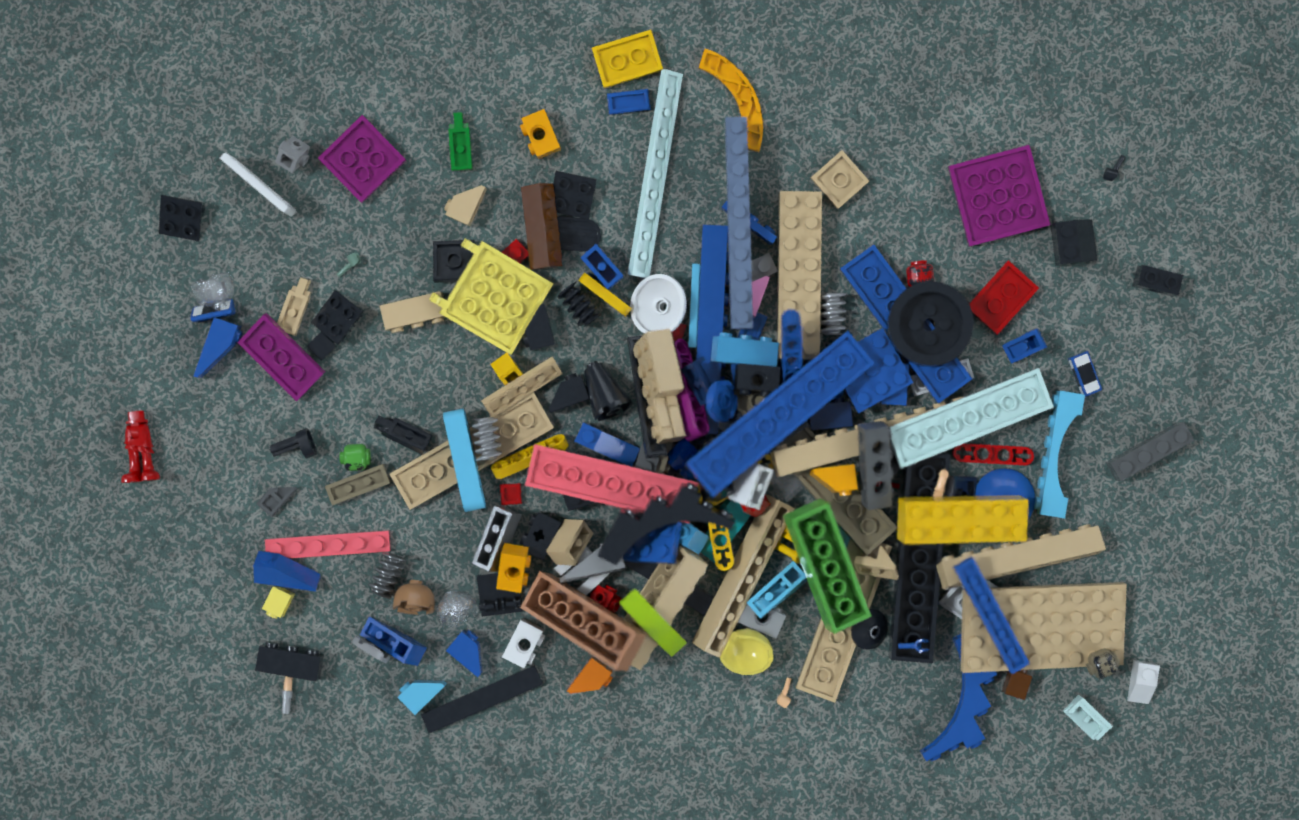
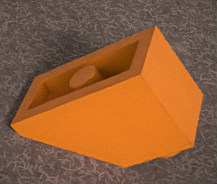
[567,656,613,694]

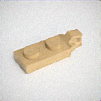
[277,277,311,336]

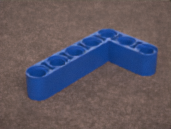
[781,309,844,399]

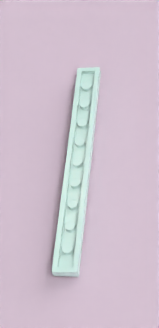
[628,69,683,278]

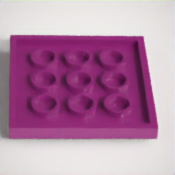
[948,145,1050,247]

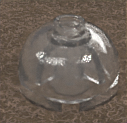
[191,272,234,310]
[437,590,480,628]

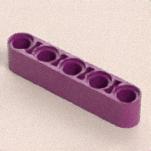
[673,338,709,442]

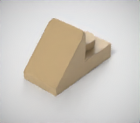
[854,546,899,580]

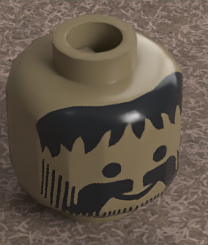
[1086,648,1120,679]

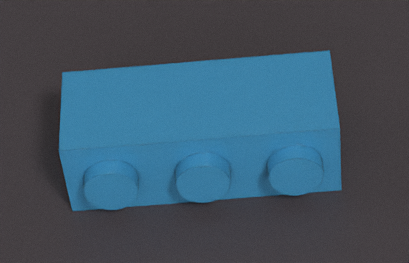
[711,333,779,366]

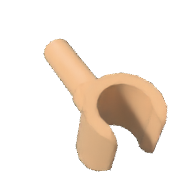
[777,677,792,708]

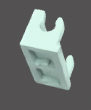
[1063,695,1113,741]

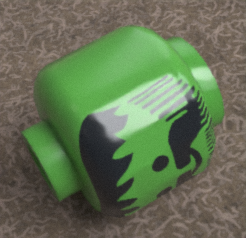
[340,444,371,471]

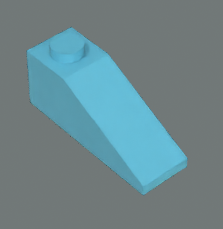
[747,561,807,619]

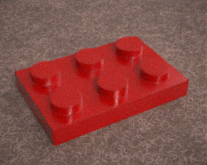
[969,260,1039,335]

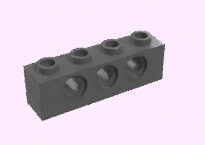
[858,421,894,510]

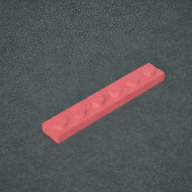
[265,530,391,558]

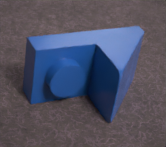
[1002,328,1047,364]

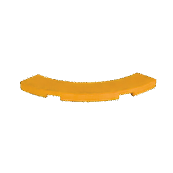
[699,48,763,152]

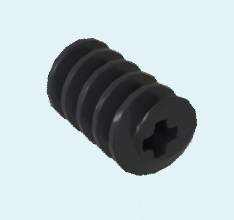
[558,281,602,327]

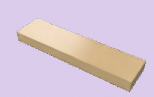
[481,357,562,417]

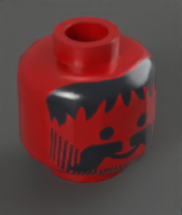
[906,260,934,287]

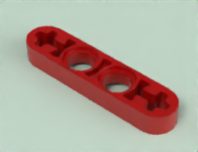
[952,443,1034,466]

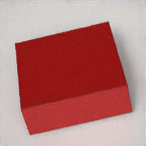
[500,483,522,505]

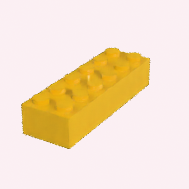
[897,495,1028,544]

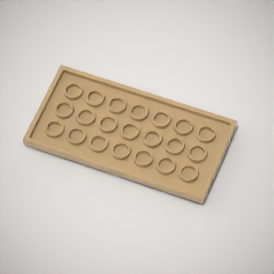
[961,582,1127,673]

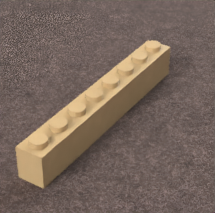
[692,494,795,658]
[936,524,1106,590]

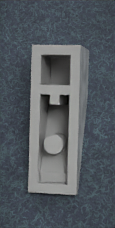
[560,543,625,583]

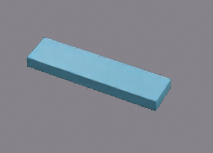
[688,264,701,348]

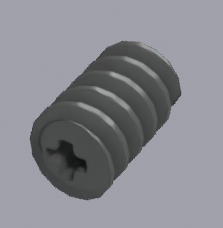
[368,553,408,599]

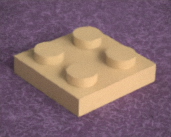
[810,150,869,209]

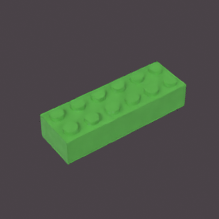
[783,499,871,634]

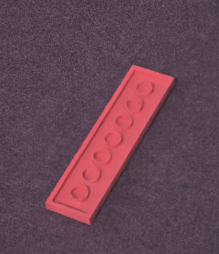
[525,444,699,524]

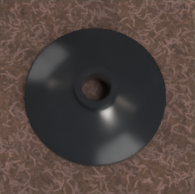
[851,609,888,650]

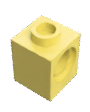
[262,586,295,619]

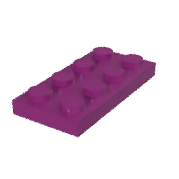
[237,313,325,401]

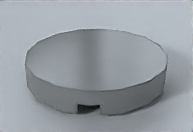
[352,635,390,663]

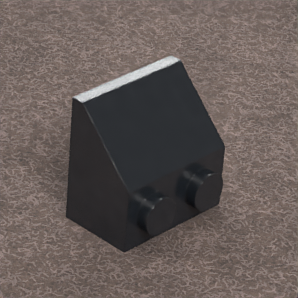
[1051,219,1097,266]

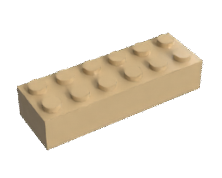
[624,543,708,670]

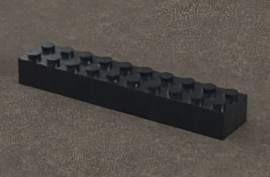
[888,453,950,664]

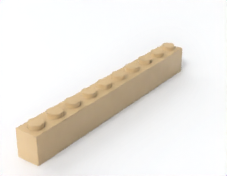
[770,396,965,477]

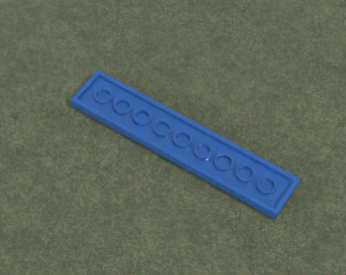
[686,331,875,497]

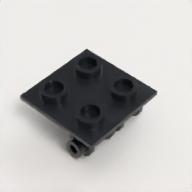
[553,171,597,220]
[159,195,205,241]
[311,290,364,345]
[477,573,523,617]

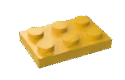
[592,30,663,89]

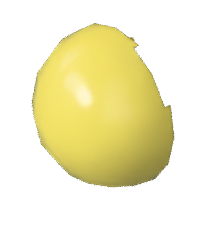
[720,628,773,675]

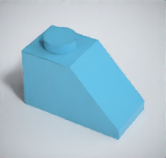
[398,680,447,715]

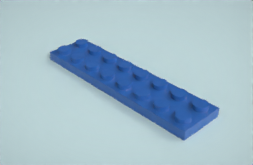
[840,245,972,403]

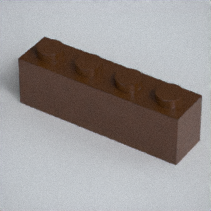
[521,183,563,270]

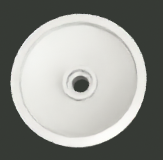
[630,274,686,334]

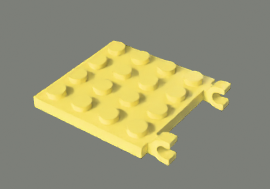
[429,239,553,355]

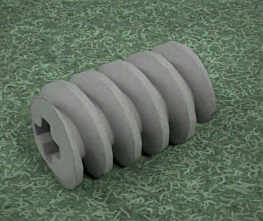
[820,293,846,335]
[472,417,502,461]

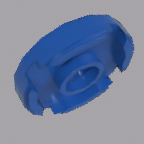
[706,380,738,422]

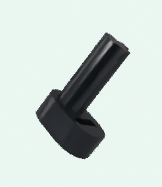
[270,428,317,459]

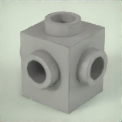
[275,136,310,174]

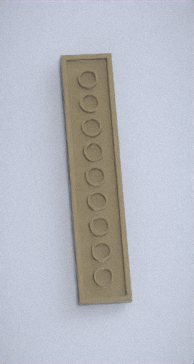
[734,376,897,556]

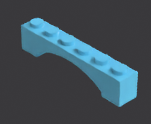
[1034,391,1085,518]

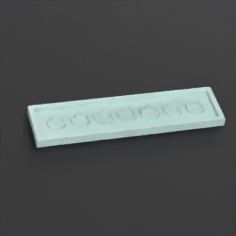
[889,368,1054,468]

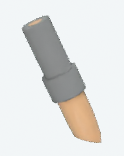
[282,676,293,714]

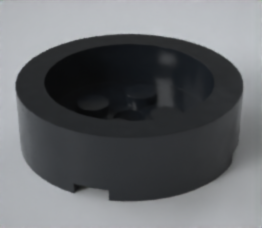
[887,281,974,367]

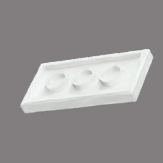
[220,153,296,217]

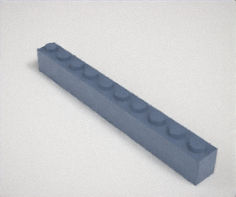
[725,117,753,330]

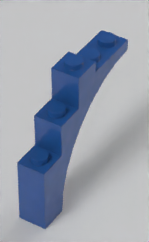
[920,633,998,761]

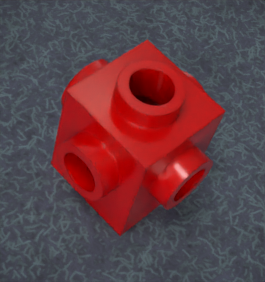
[590,585,622,613]

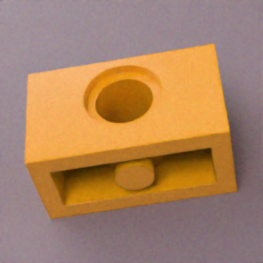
[520,109,561,159]
[496,543,531,593]

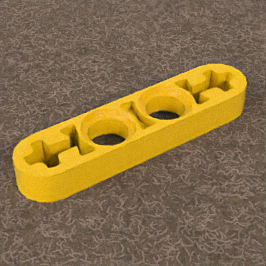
[491,434,569,479]

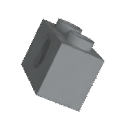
[738,598,786,639]

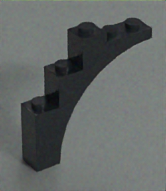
[598,482,735,566]

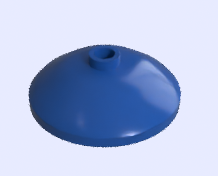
[975,468,1035,519]

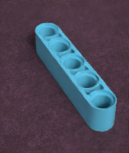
[443,408,486,512]

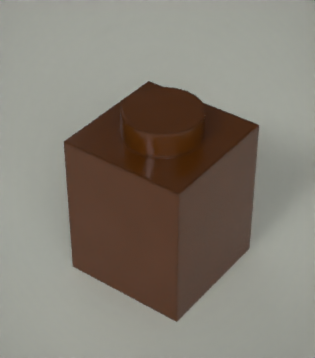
[1002,670,1032,700]

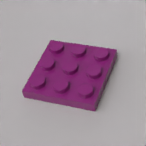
[318,115,406,203]

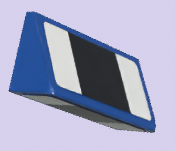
[190,299,236,323]
[1068,351,1102,397]

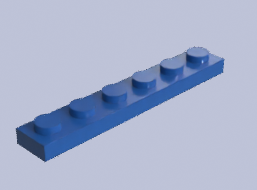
[953,556,1030,674]

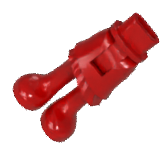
[121,411,160,483]

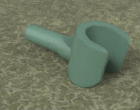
[336,253,361,278]

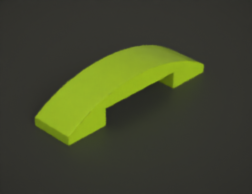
[620,589,687,657]

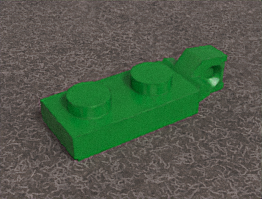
[448,112,473,171]

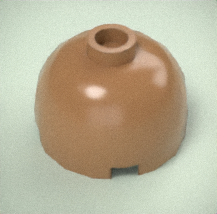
[393,580,435,615]

